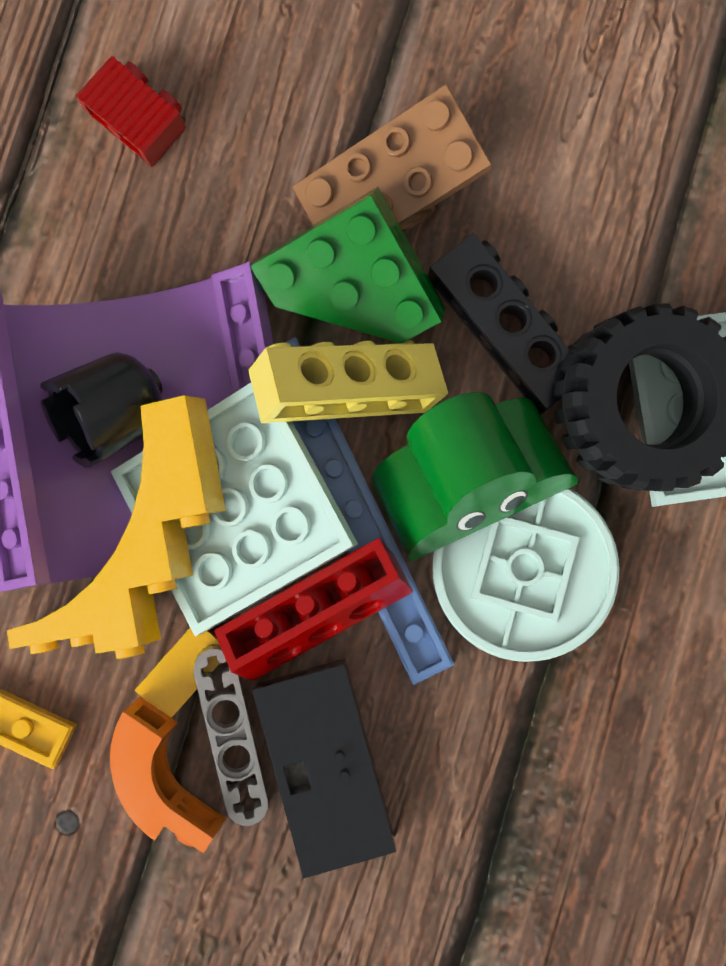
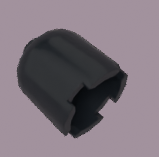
[40,352,163,468]

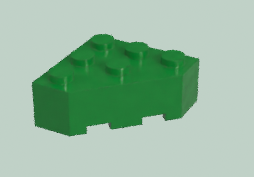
[250,187,445,343]

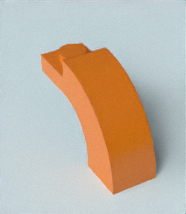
[110,697,226,853]

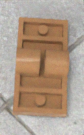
[292,84,494,231]

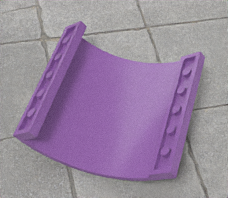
[0,262,274,592]

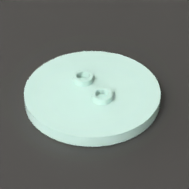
[433,488,620,662]

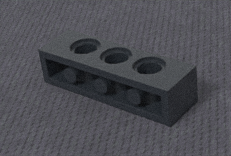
[428,233,576,414]

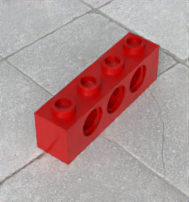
[214,538,413,681]

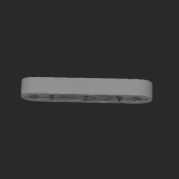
[194,645,268,826]

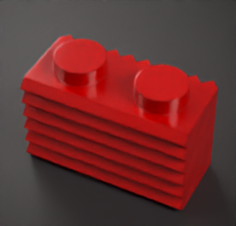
[76,56,186,167]

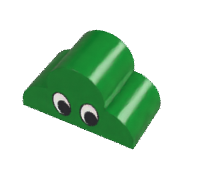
[371,392,578,562]

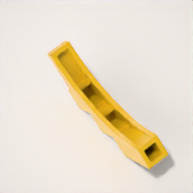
[7,395,226,659]

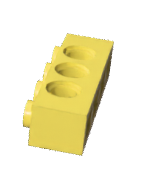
[248,340,449,423]

